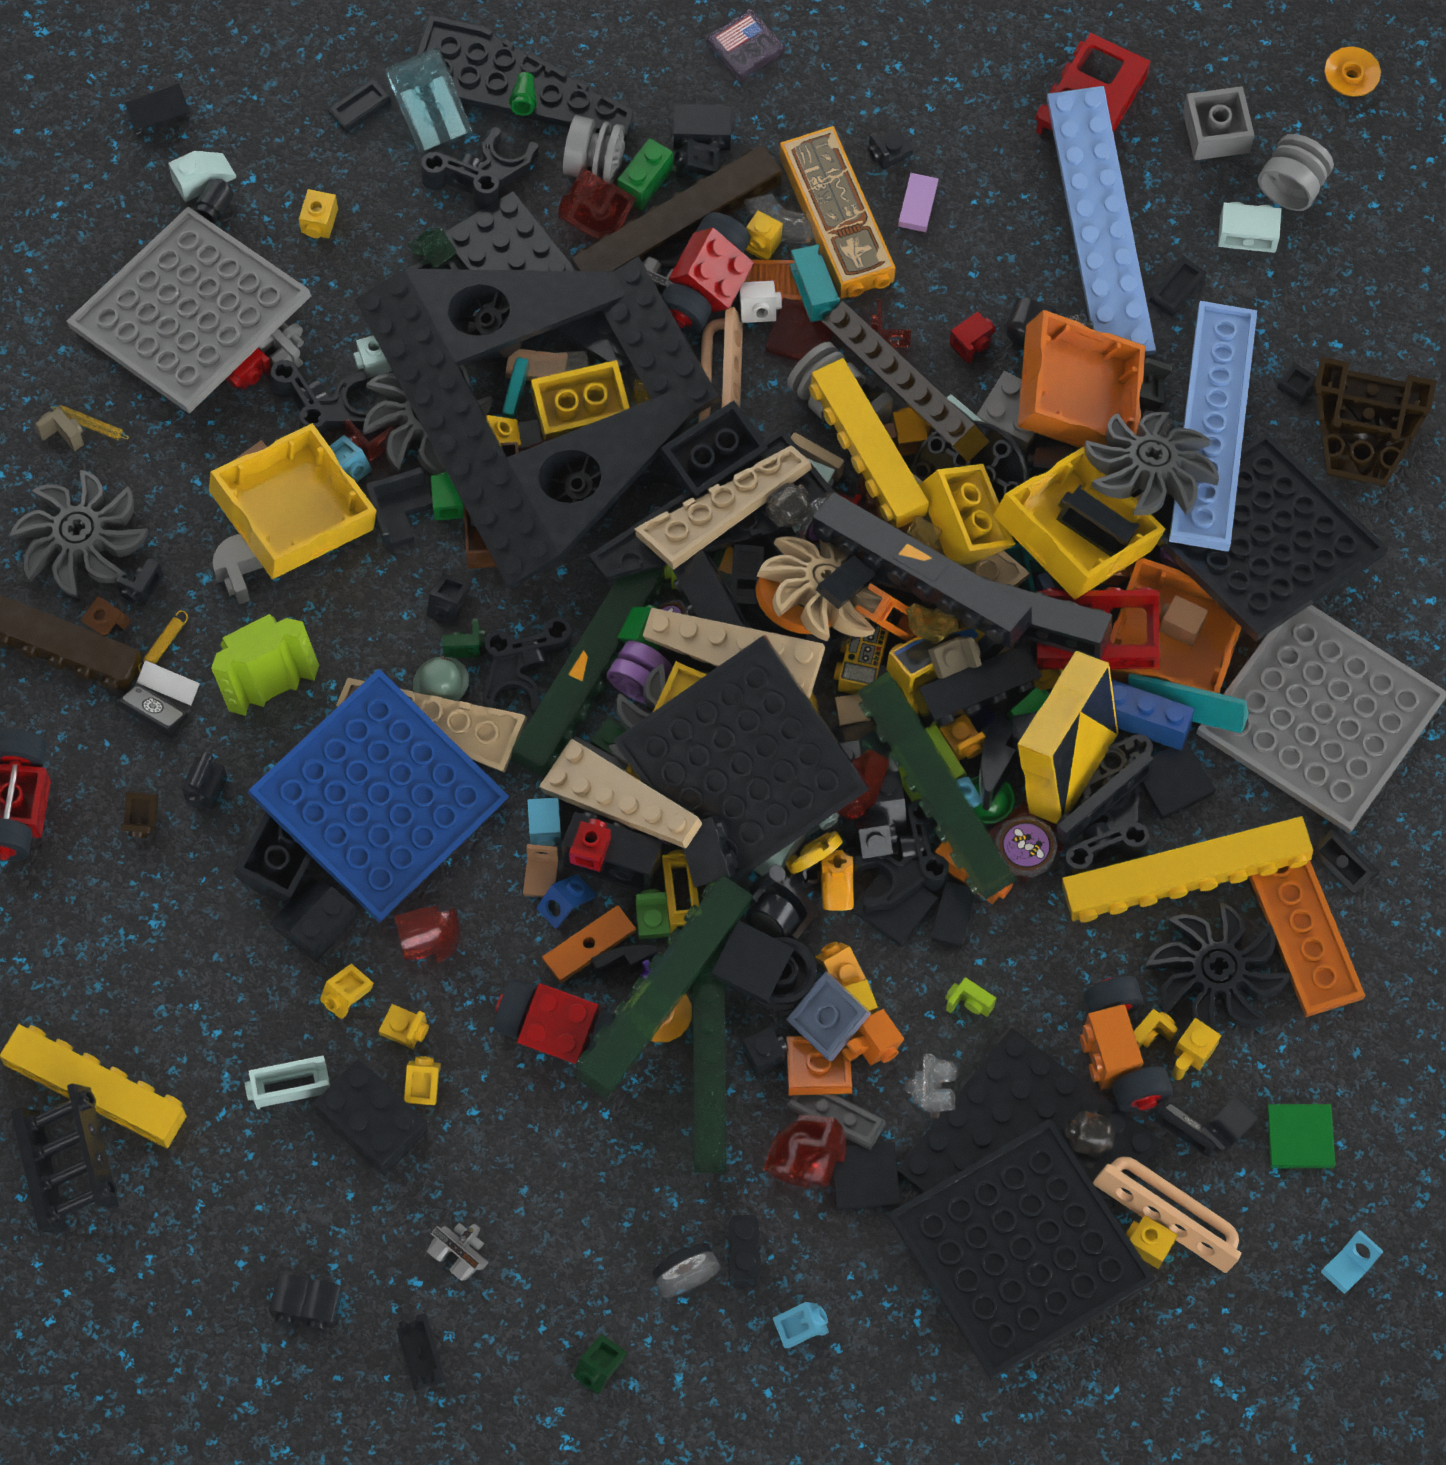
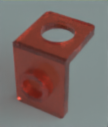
[871,299,911,347]
[344,419,395,461]

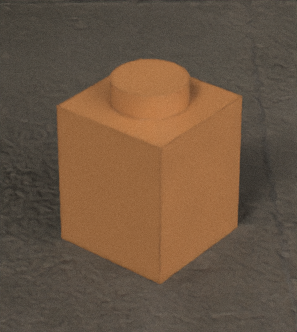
[1159,595,1208,647]

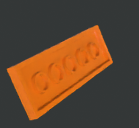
[1248,860,1365,1018]

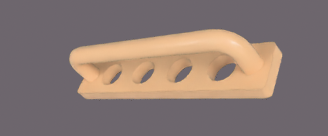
[698,307,743,423]
[1093,1157,1241,1273]

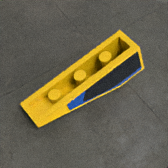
[886,627,984,694]

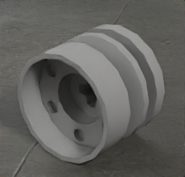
[563,115,625,185]
[1258,134,1334,211]
[787,342,866,421]

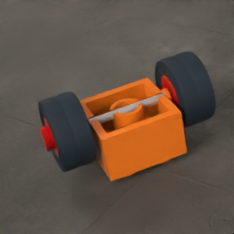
[1079,976,1173,1111]

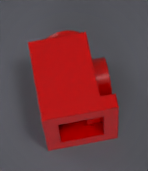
[949,311,996,364]
[226,348,271,390]
[569,819,611,872]

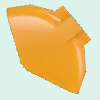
[820,850,854,911]

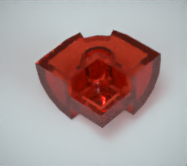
[558,169,636,238]
[394,906,461,963]
[763,1115,846,1188]

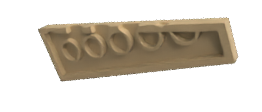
[635,445,812,570]

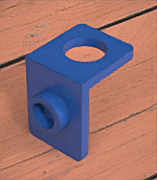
[537,874,596,929]

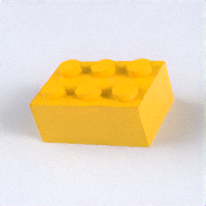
[531,360,630,442]

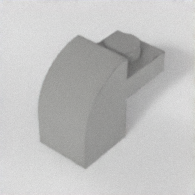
[213,534,263,605]

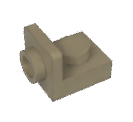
[928,636,982,678]

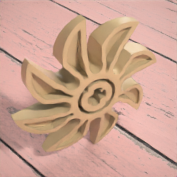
[757,537,883,641]

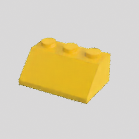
[919,464,1016,565]

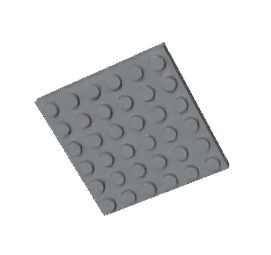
[66,207,311,414]
[1196,605,1446,834]

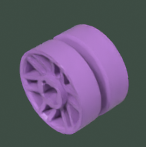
[607,641,673,704]

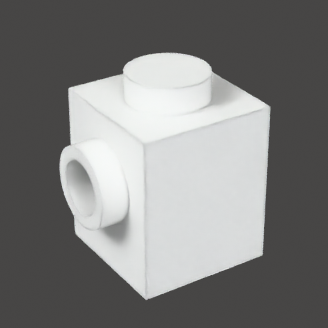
[739,281,782,323]

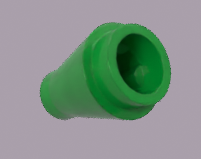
[509,72,537,116]

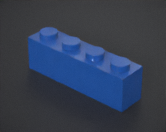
[1111,680,1194,751]

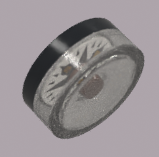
[652,1243,721,1298]

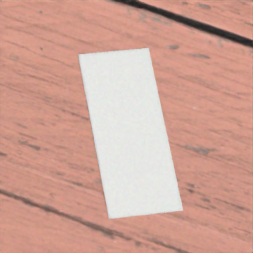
[136,660,200,706]

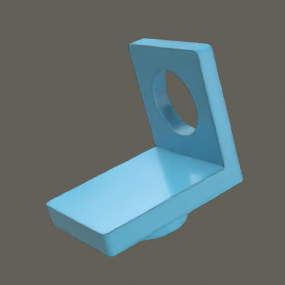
[1321,1230,1383,1294]

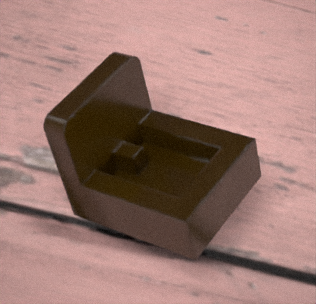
[120,791,159,838]

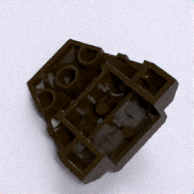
[1314,357,1437,487]

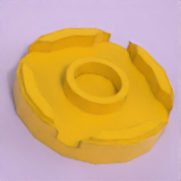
[785,831,843,874]

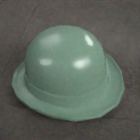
[413,656,469,701]

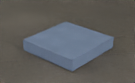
[786,972,871,1061]

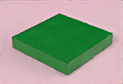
[1267,1104,1335,1168]

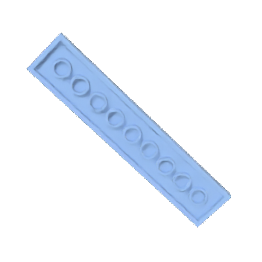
[1047,86,1156,356]
[1169,301,1257,552]

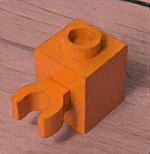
[841,1009,904,1066]

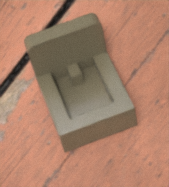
[35,407,84,452]

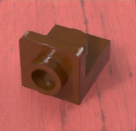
[81,596,131,637]

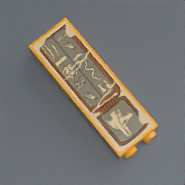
[779,126,896,299]

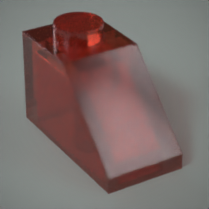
[836,749,889,820]

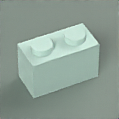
[1218,202,1281,253]

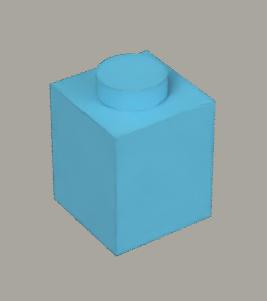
[528,798,561,846]

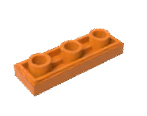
[542,905,636,984]

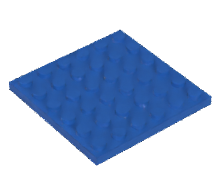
[248,669,509,924]

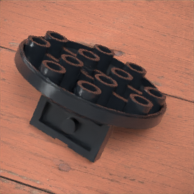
[911,420,1029,504]

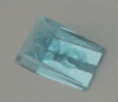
[385,46,472,153]

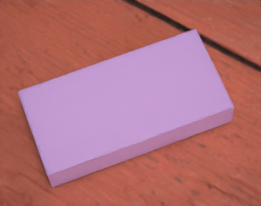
[898,173,938,232]

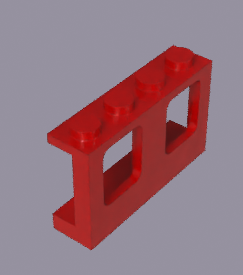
[1035,33,1151,135]
[1037,587,1160,670]

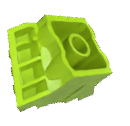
[211,614,319,716]

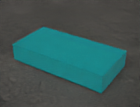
[502,357,529,419]

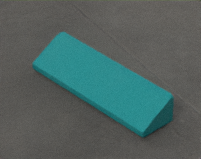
[1128,673,1249,733]

